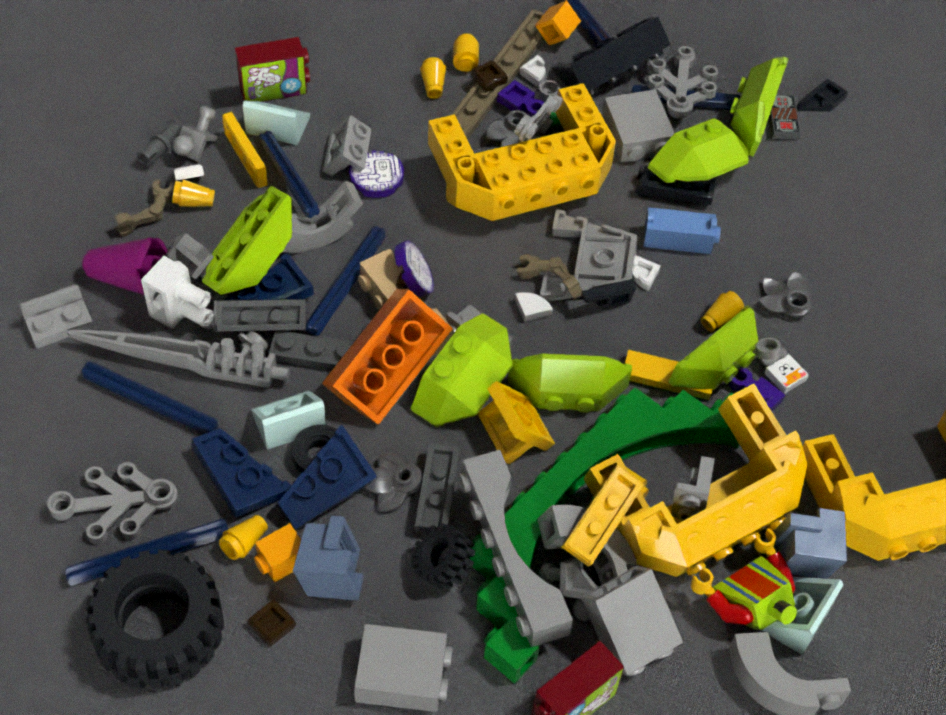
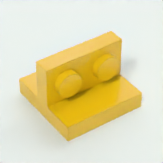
[478,381,555,464]

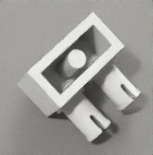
[141,256,214,329]

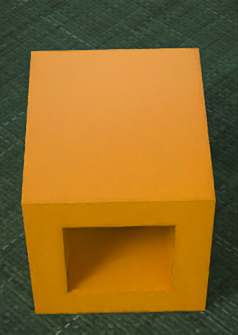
[535,1,581,46]
[254,523,301,583]

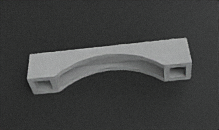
[458,450,573,647]

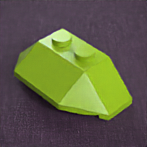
[729,56,789,156]
[648,118,749,183]
[202,186,292,295]
[668,305,758,390]
[411,313,513,427]
[508,353,632,412]

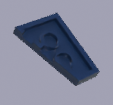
[224,252,314,300]
[278,424,377,531]
[191,428,291,518]

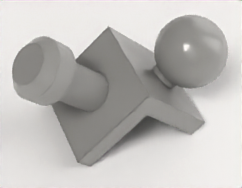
[173,106,218,161]
[166,231,214,279]
[539,558,599,621]

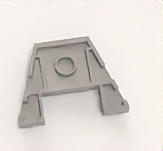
[540,209,637,302]

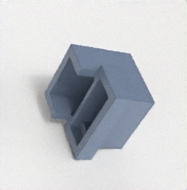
[767,508,847,579]
[293,516,364,600]

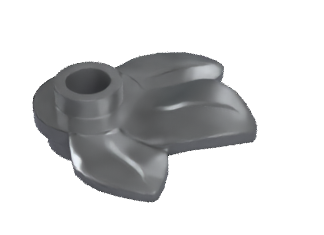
[486,110,540,147]
[759,272,812,318]
[363,453,423,513]

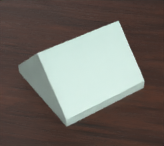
[243,101,311,145]
[251,390,326,450]
[761,577,844,655]

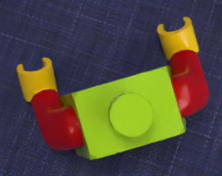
[691,528,797,630]

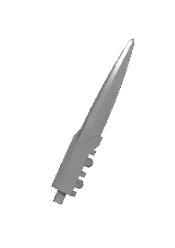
[66,330,290,388]

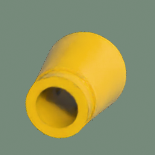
[420,57,446,99]
[172,179,215,207]
[700,291,744,332]
[219,515,268,560]

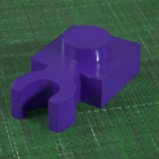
[497,80,545,117]
[728,367,785,411]

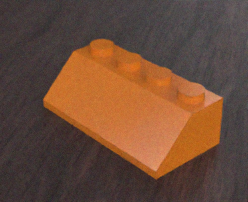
[322,289,453,425]

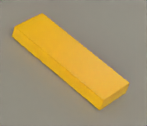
[222,111,267,188]
[625,350,713,400]
[561,465,644,567]

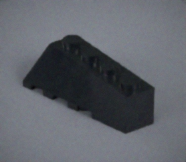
[551,16,671,95]

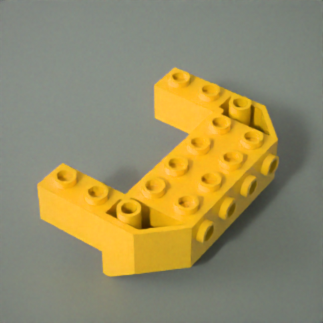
[428,83,616,221]
[584,384,807,577]
[802,410,946,561]

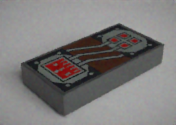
[769,94,801,140]

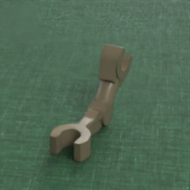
[115,179,175,237]
[516,254,583,299]

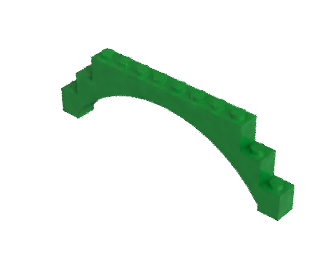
[469,387,740,684]

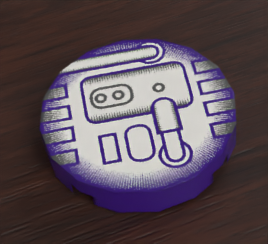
[349,150,404,198]
[394,240,434,297]

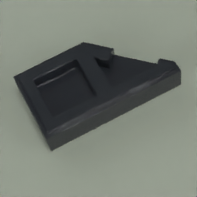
[797,78,848,111]
[581,279,636,309]

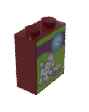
[235,37,311,102]
[532,641,624,715]

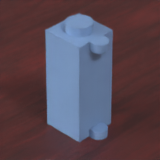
[643,207,721,254]

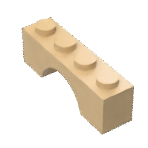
[358,248,453,357]

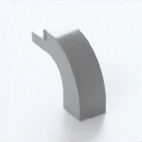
[281,181,363,253]
[537,505,637,585]
[729,632,851,715]

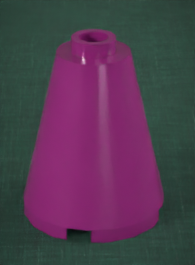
[82,237,168,296]

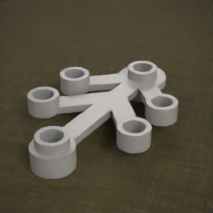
[647,46,718,119]
[514,94,564,143]
[47,462,178,545]

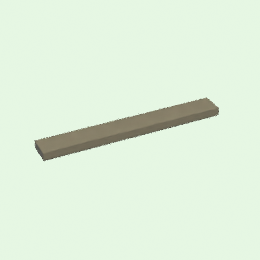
[451,9,544,140]

